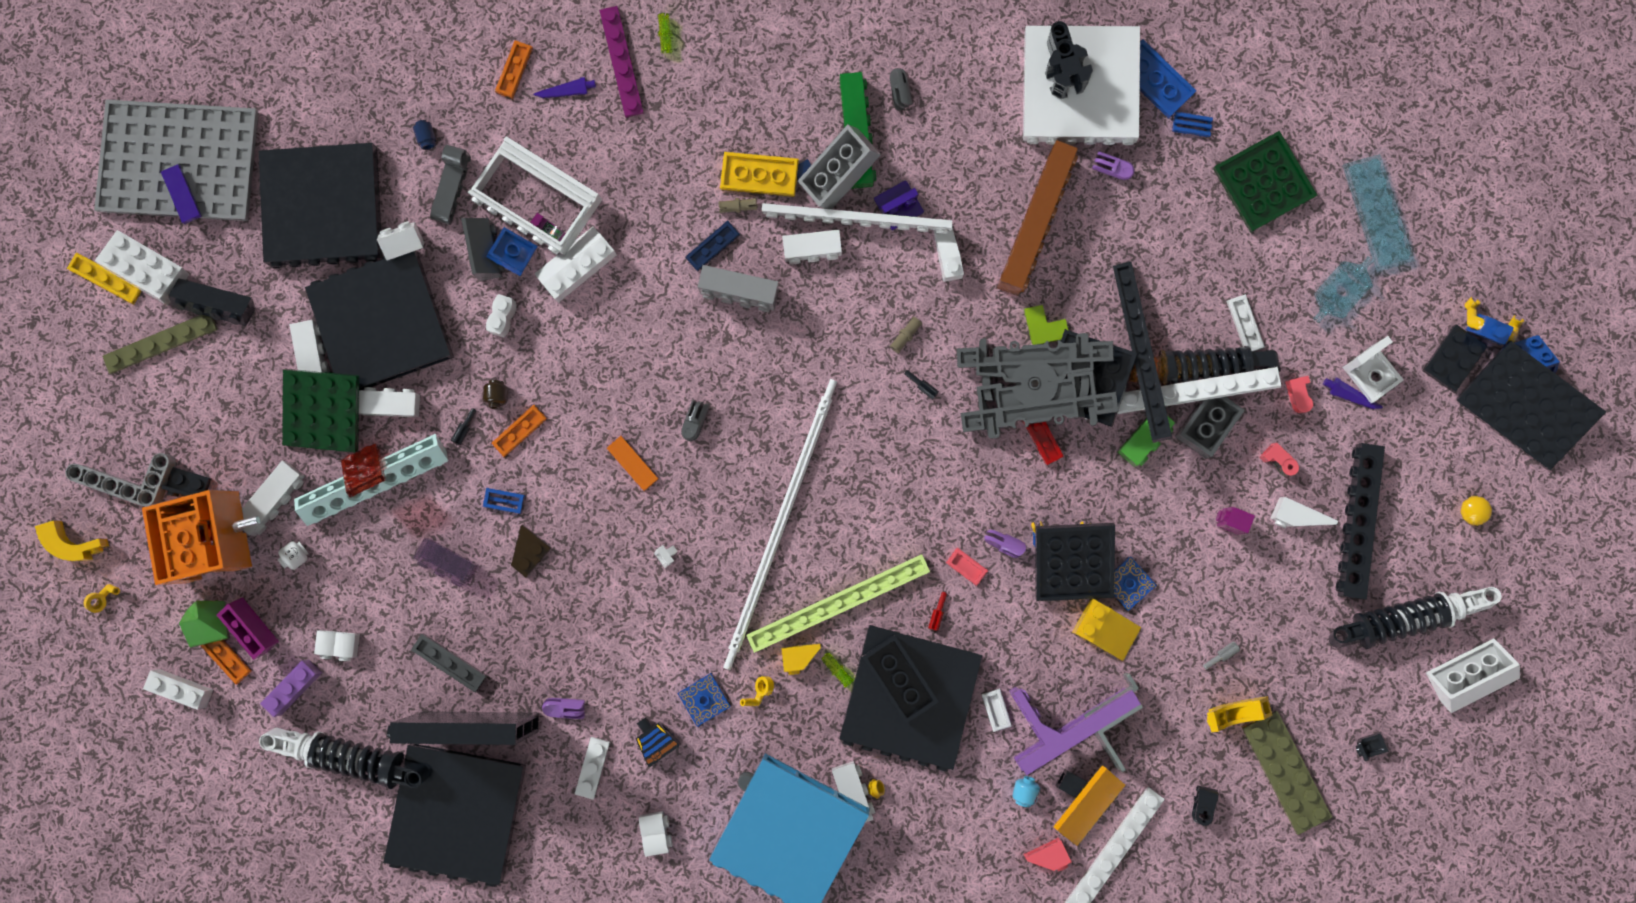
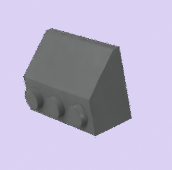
[461,218,505,282]

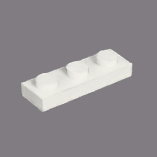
[575,737,610,799]

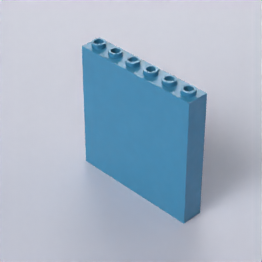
[709,753,870,903]

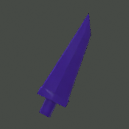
[533,77,596,98]
[1323,377,1383,409]

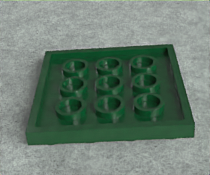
[1213,130,1317,233]
[282,369,359,453]

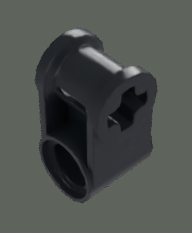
[1192,785,1219,826]

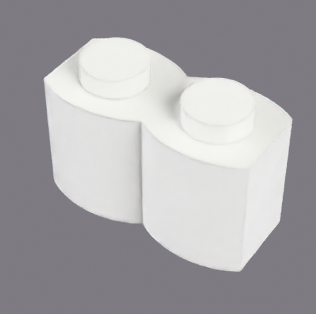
[486,294,516,338]
[314,630,360,661]
[639,811,672,857]

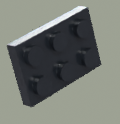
[1422,324,1488,393]

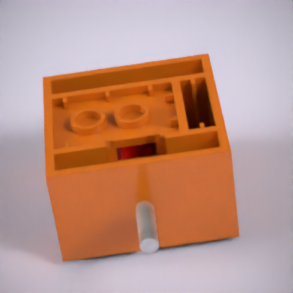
[142,490,261,585]

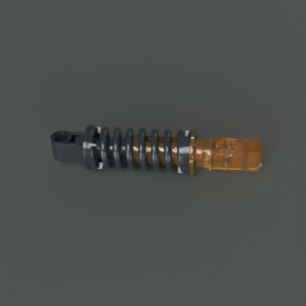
[1129,346,1281,386]

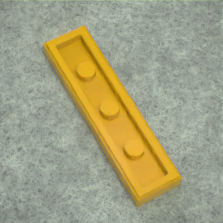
[67,252,142,304]

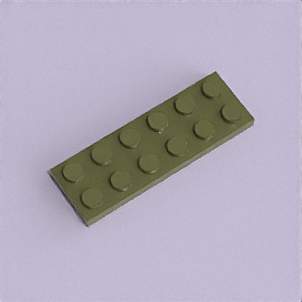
[1242,711,1332,835]

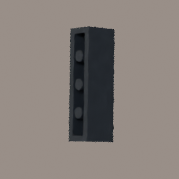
[169,278,256,326]

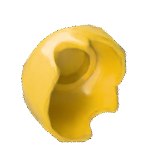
[1460,496,1492,526]

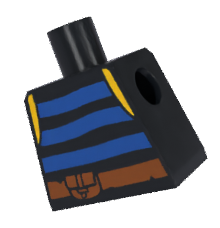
[636,717,681,767]

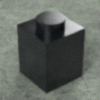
[1056,769,1088,798]

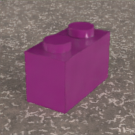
[1216,507,1255,535]

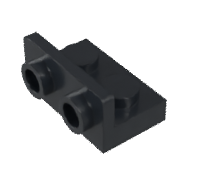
[161,467,211,497]

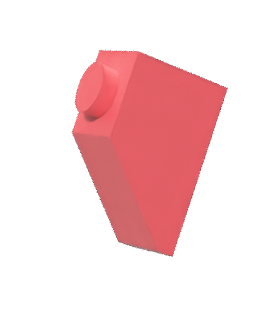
[1023,838,1071,871]

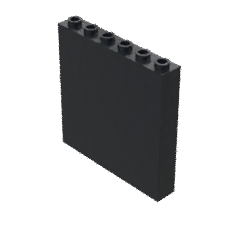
[259,143,383,269]
[305,250,454,391]
[839,625,983,772]
[387,711,539,745]
[383,744,526,887]

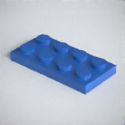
[1139,39,1197,119]

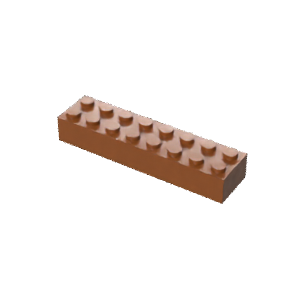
[997,140,1078,296]

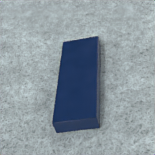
[685,220,740,272]

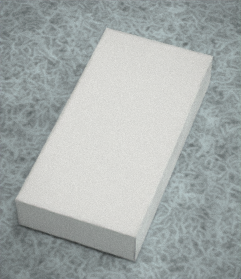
[981,688,1012,732]

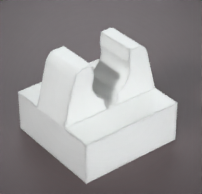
[654,545,678,568]

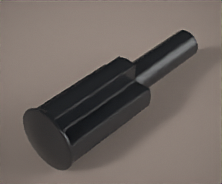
[904,370,939,400]
[451,408,476,445]

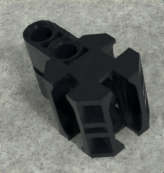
[1045,21,1093,99]

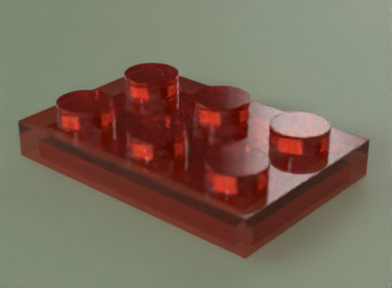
[341,443,386,498]

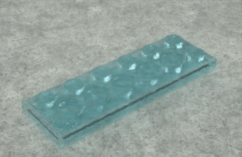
[1342,154,1415,272]

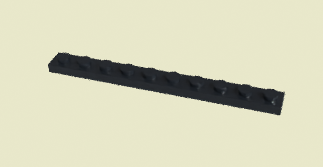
[1113,261,1173,443]

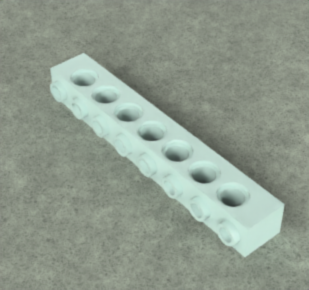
[294,434,448,526]

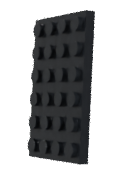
[1456,340,1606,470]

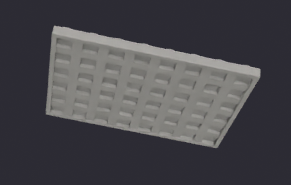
[94,100,258,221]

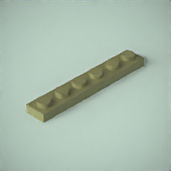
[102,315,218,374]

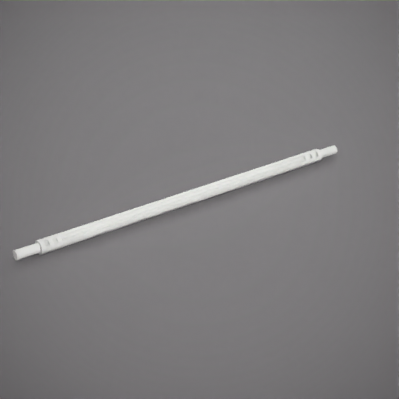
[723,379,837,670]

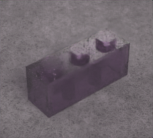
[413,537,479,587]

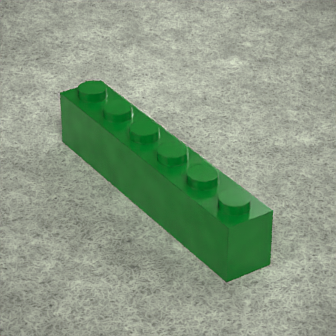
[839,72,877,189]

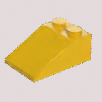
[1072,599,1141,661]

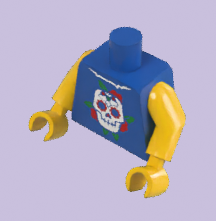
[1464,297,1524,345]

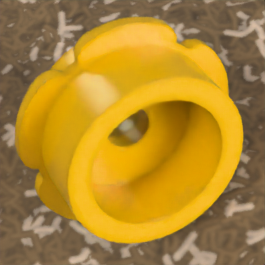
[868,779,885,799]

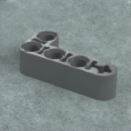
[430,144,471,225]

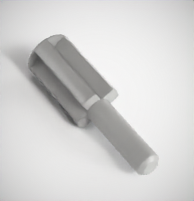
[1203,641,1240,670]

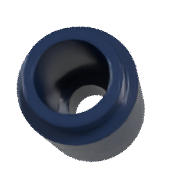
[413,120,436,150]

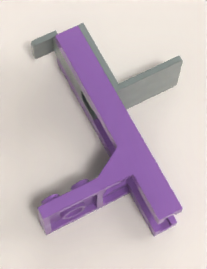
[1009,673,1143,775]

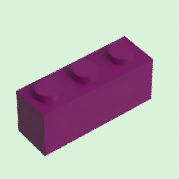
[217,597,279,660]

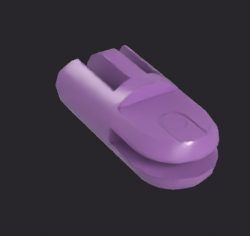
[1092,151,1135,180]
[984,530,1026,558]
[542,698,585,719]

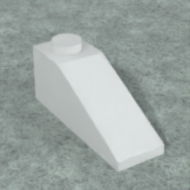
[933,228,964,282]
[1270,497,1338,528]

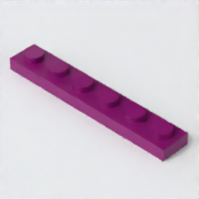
[599,6,644,118]

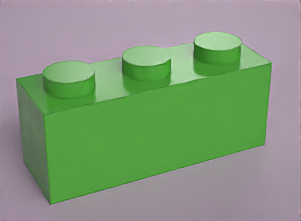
[1117,416,1175,467]

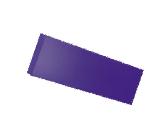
[161,164,202,224]

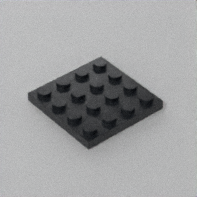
[1061,329,1139,427]
[1035,523,1115,602]

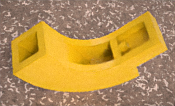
[35,520,109,561]
[1207,696,1272,732]

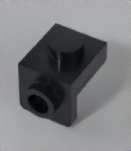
[1355,731,1389,761]

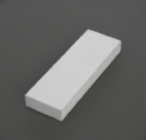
[1227,294,1265,352]

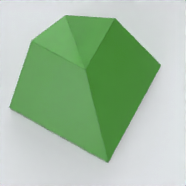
[179,600,229,648]

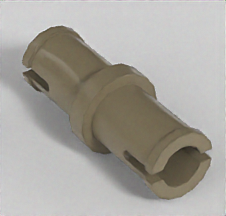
[718,198,758,213]
[890,317,922,353]

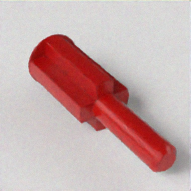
[928,592,947,631]

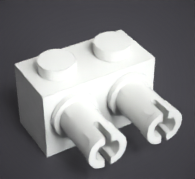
[377,221,424,260]

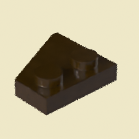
[511,525,551,578]

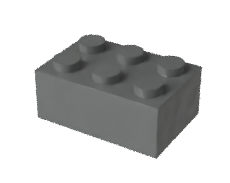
[1175,397,1245,459]

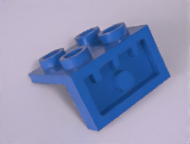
[1515,335,1560,374]

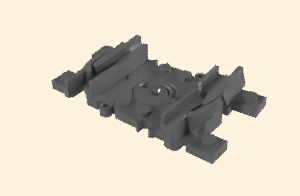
[957,333,1119,439]

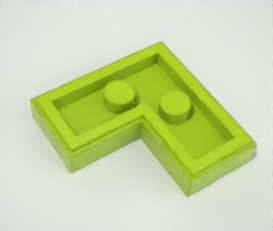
[1024,305,1068,345]

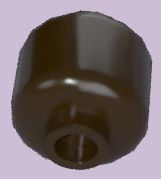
[482,380,508,409]

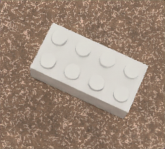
[95,230,189,306]

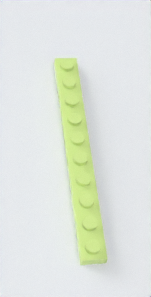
[746,554,930,653]

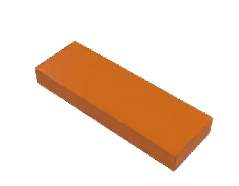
[495,40,533,99]
[491,405,547,457]
[607,436,658,492]
[200,640,252,685]

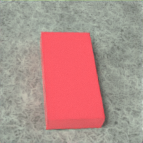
[946,548,988,586]

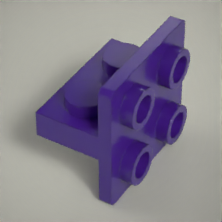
[874,180,924,230]

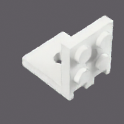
[1342,336,1403,403]

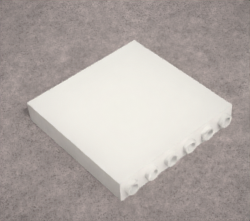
[1023,26,1140,145]

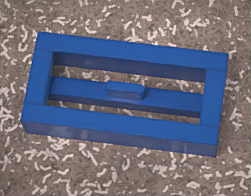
[1172,112,1213,137]
[482,488,525,514]

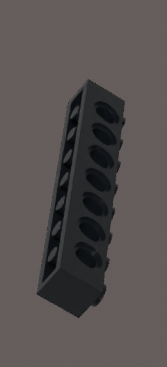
[1335,443,1385,600]

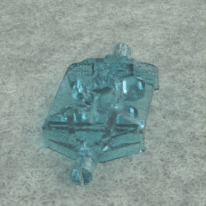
[1313,256,1374,323]

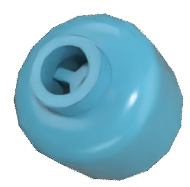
[1012,776,1040,807]

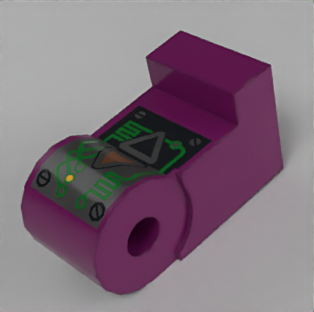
[530,213,566,242]

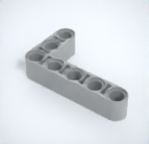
[65,453,176,507]

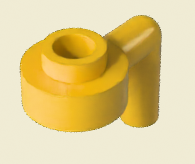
[84,584,120,613]
[740,676,774,706]

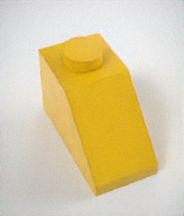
[782,643,821,675]

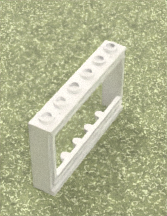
[468,137,602,256]

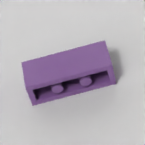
[260,659,322,717]

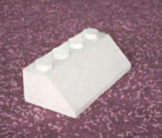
[535,226,617,303]
[1426,639,1520,713]

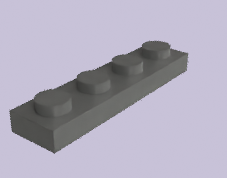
[411,633,487,693]

